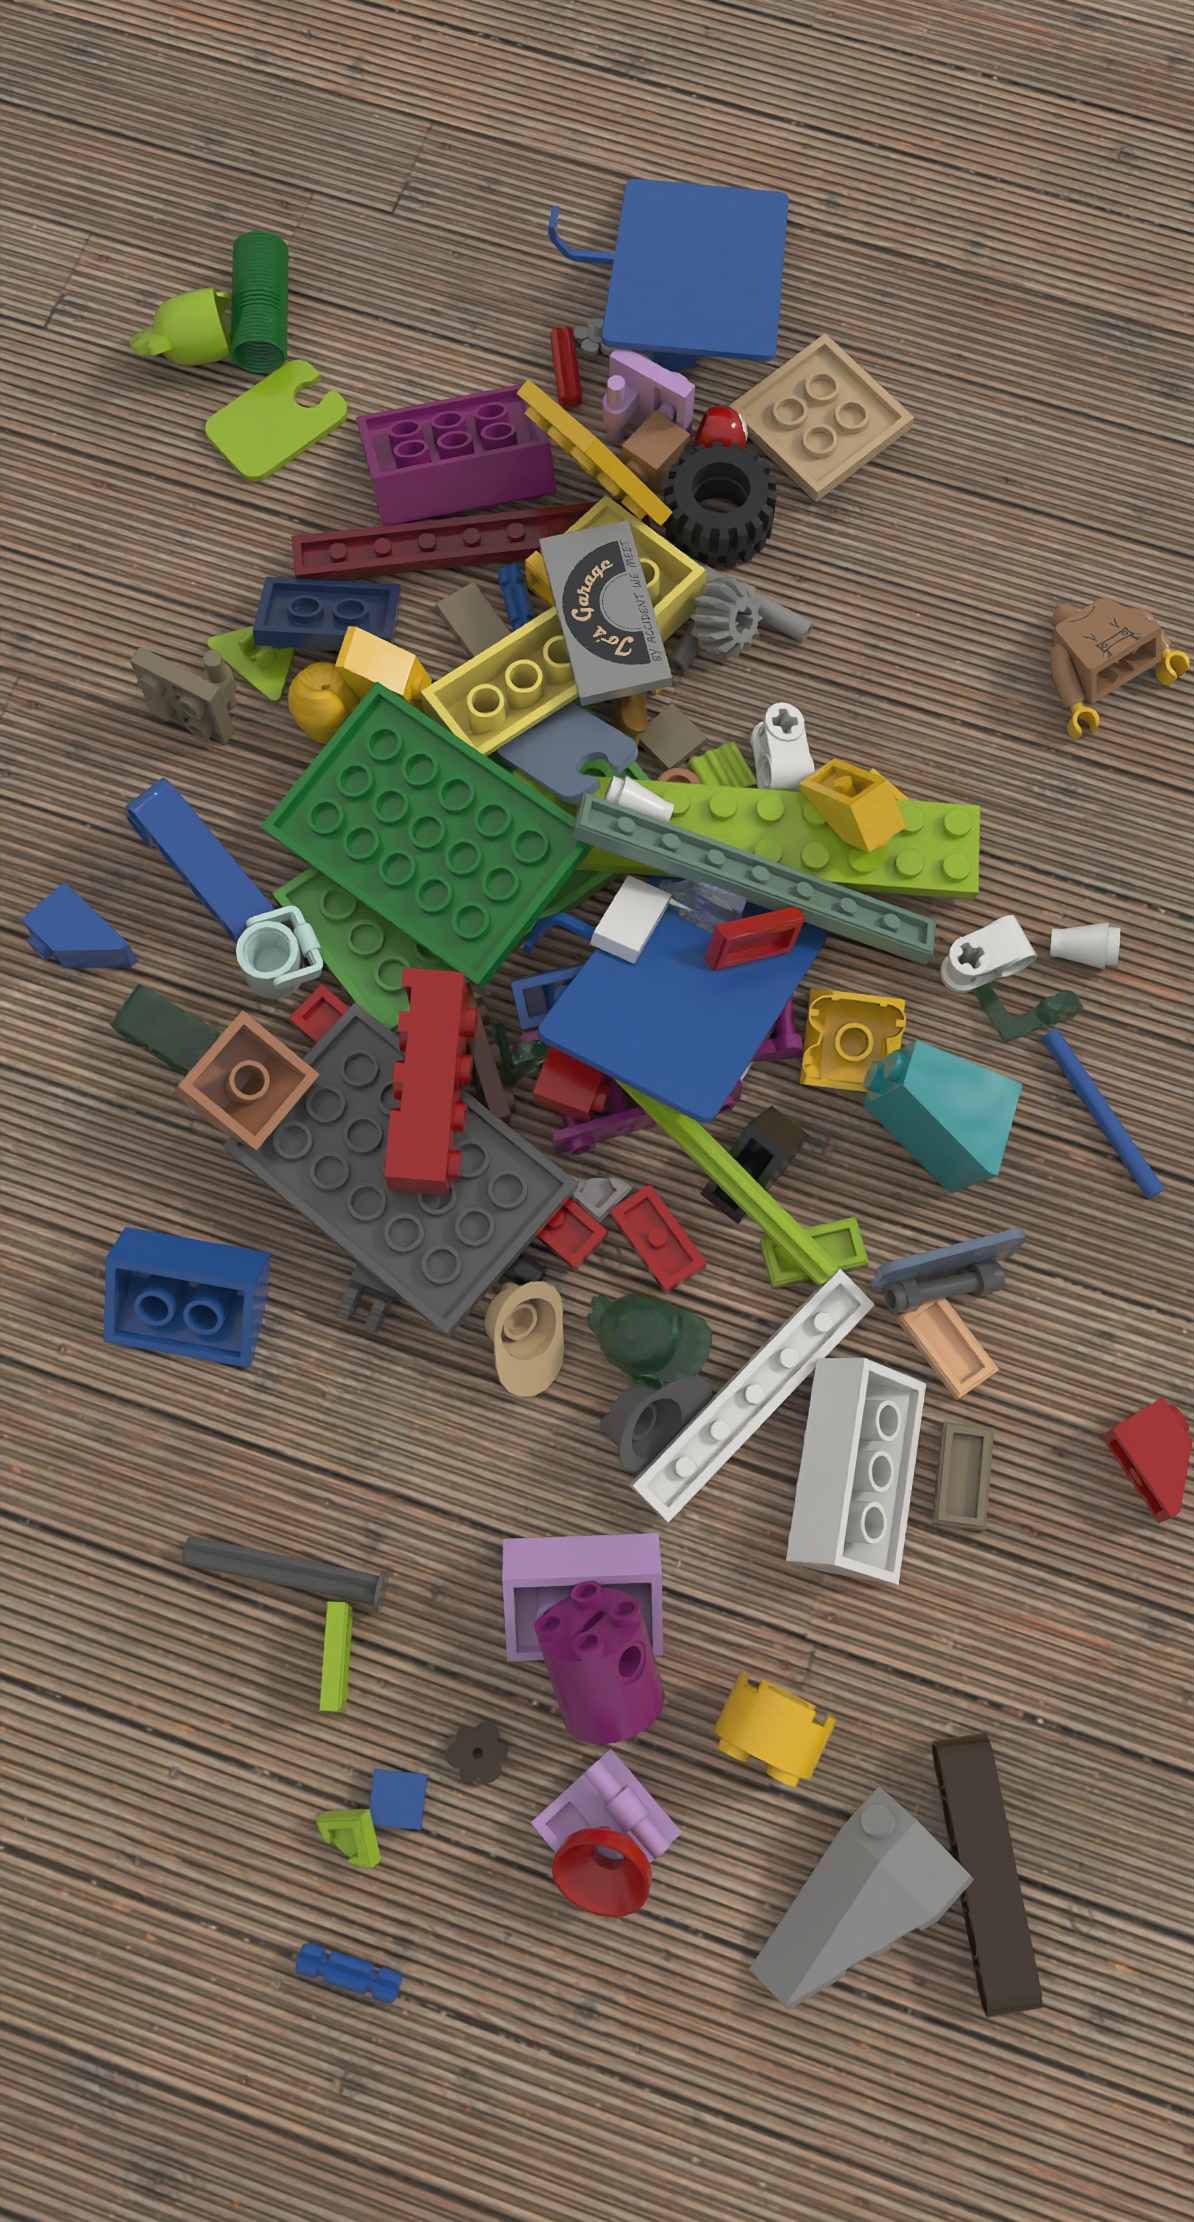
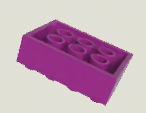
[356,384,557,526]

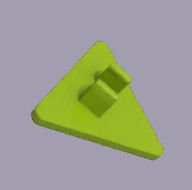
[207,626,297,704]

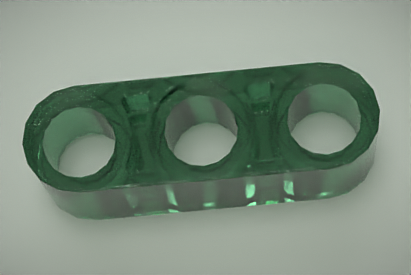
[109,985,222,1076]

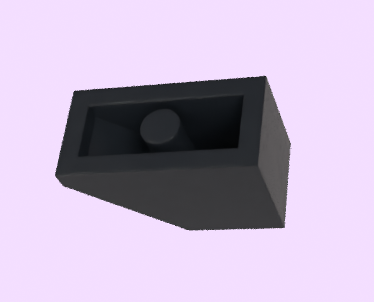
[700,1105,810,1224]

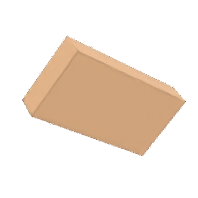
[896,1298,999,1401]

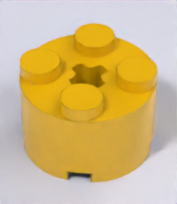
[713,1671,837,1788]

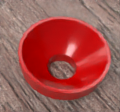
[552,1826,652,1917]

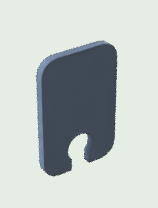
[497,702,639,803]
[870,1228,1026,1293]

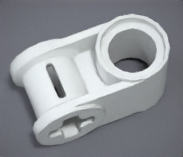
[750,702,815,792]
[940,915,1037,993]

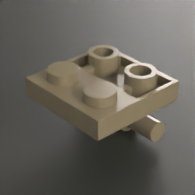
[130,646,237,745]

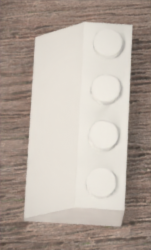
[786,1358,926,1585]

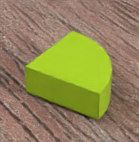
[316,1809,381,1869]

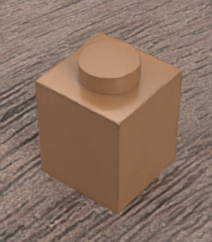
[622,410,690,495]

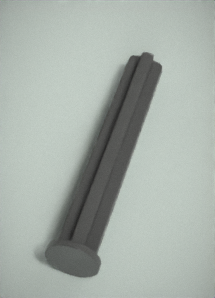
[182,1536,389,1613]

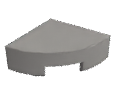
[570,1177,633,1225]

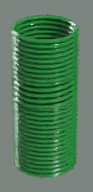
[230,230,289,373]

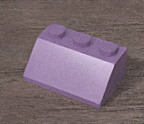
[502,1533,663,1661]

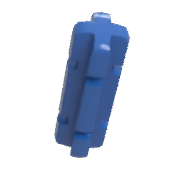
[498,564,535,631]
[295,1943,402,2004]

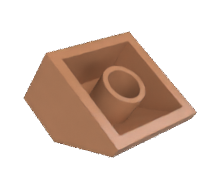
[173,1010,320,1151]

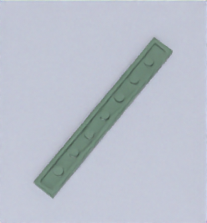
[571,792,936,965]

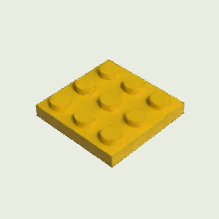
[517,379,673,526]

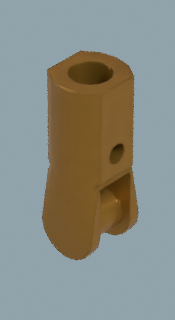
[612,692,648,746]

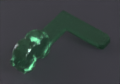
[976,984,1083,1043]
[492,1023,549,1088]

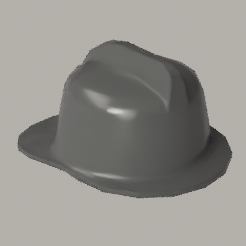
[600,1376,713,1471]

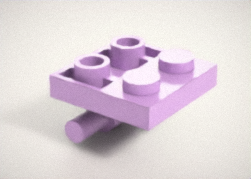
[602,348,695,444]
[531,1749,682,1863]

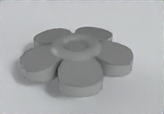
[573,318,615,356]

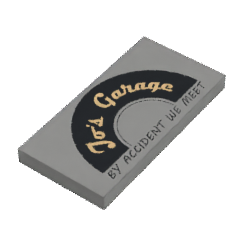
[539,520,672,706]

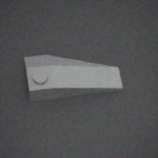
[749,1786,974,2010]

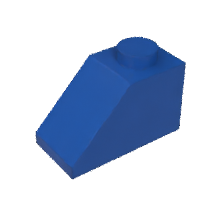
[21,882,138,968]

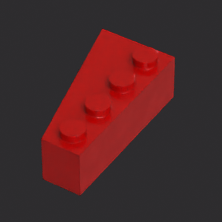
[384,968,478,1195]

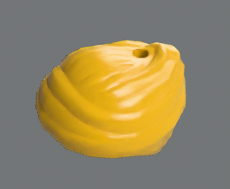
[287,662,360,744]

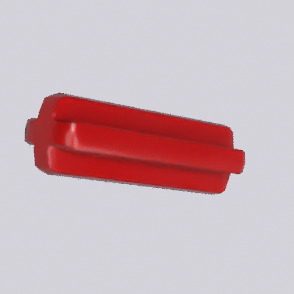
[550,326,582,409]

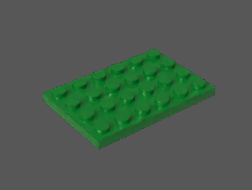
[261,682,594,990]

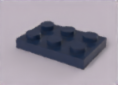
[253,577,401,651]

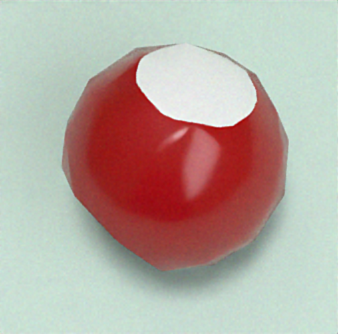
[694,406,748,451]

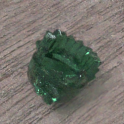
[586,1293,712,1389]

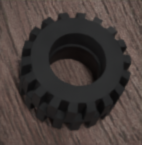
[663,442,777,569]

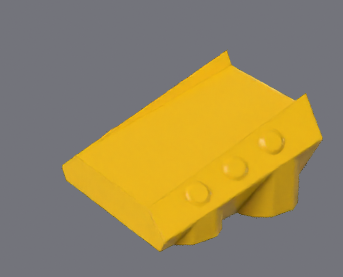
[800,988,906,1092]

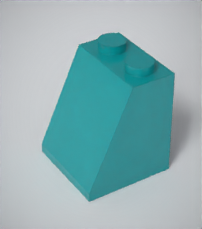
[863,1039,1023,1193]

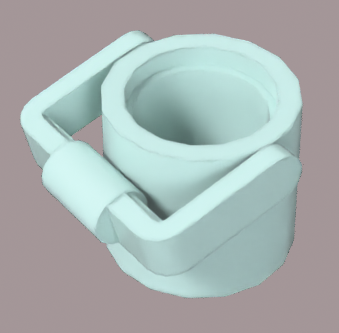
[236,906,323,999]

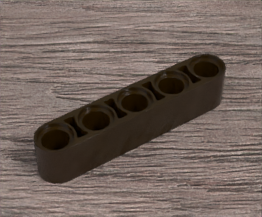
[932,1732,1043,2018]

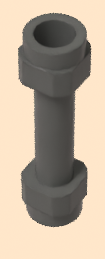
[884,1261,1005,1314]

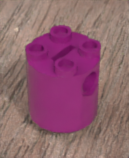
[534,1581,665,1744]

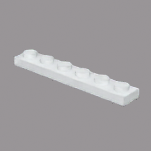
[629,1269,875,1523]

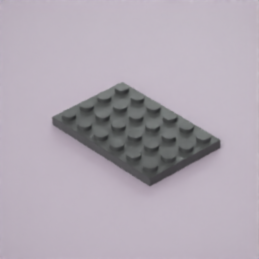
[223,1002,579,1337]

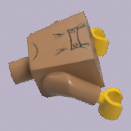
[1049,598,1190,740]

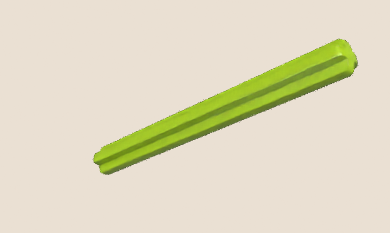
[614,1079,838,1285]

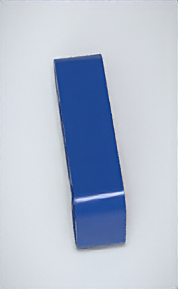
[125,777,275,944]

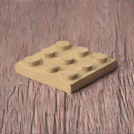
[729,333,914,502]

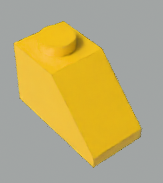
[335,626,432,712]
[798,758,906,853]

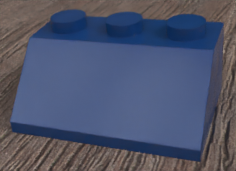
[104,1227,271,1368]

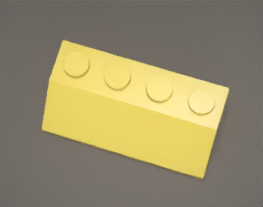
[421,606,579,756]

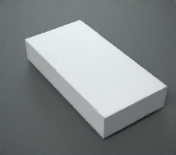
[590,875,672,964]

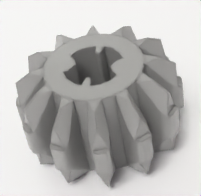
[689,577,763,657]

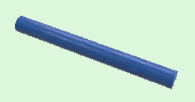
[1041,1028,1165,1200]

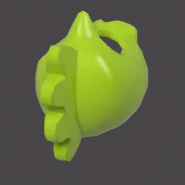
[128,288,232,366]

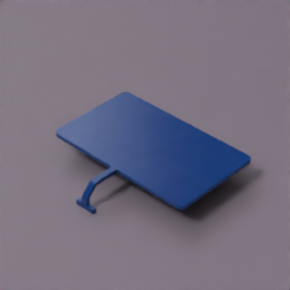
[548,179,789,362]
[523,875,827,1123]

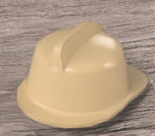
[484,1281,564,1397]

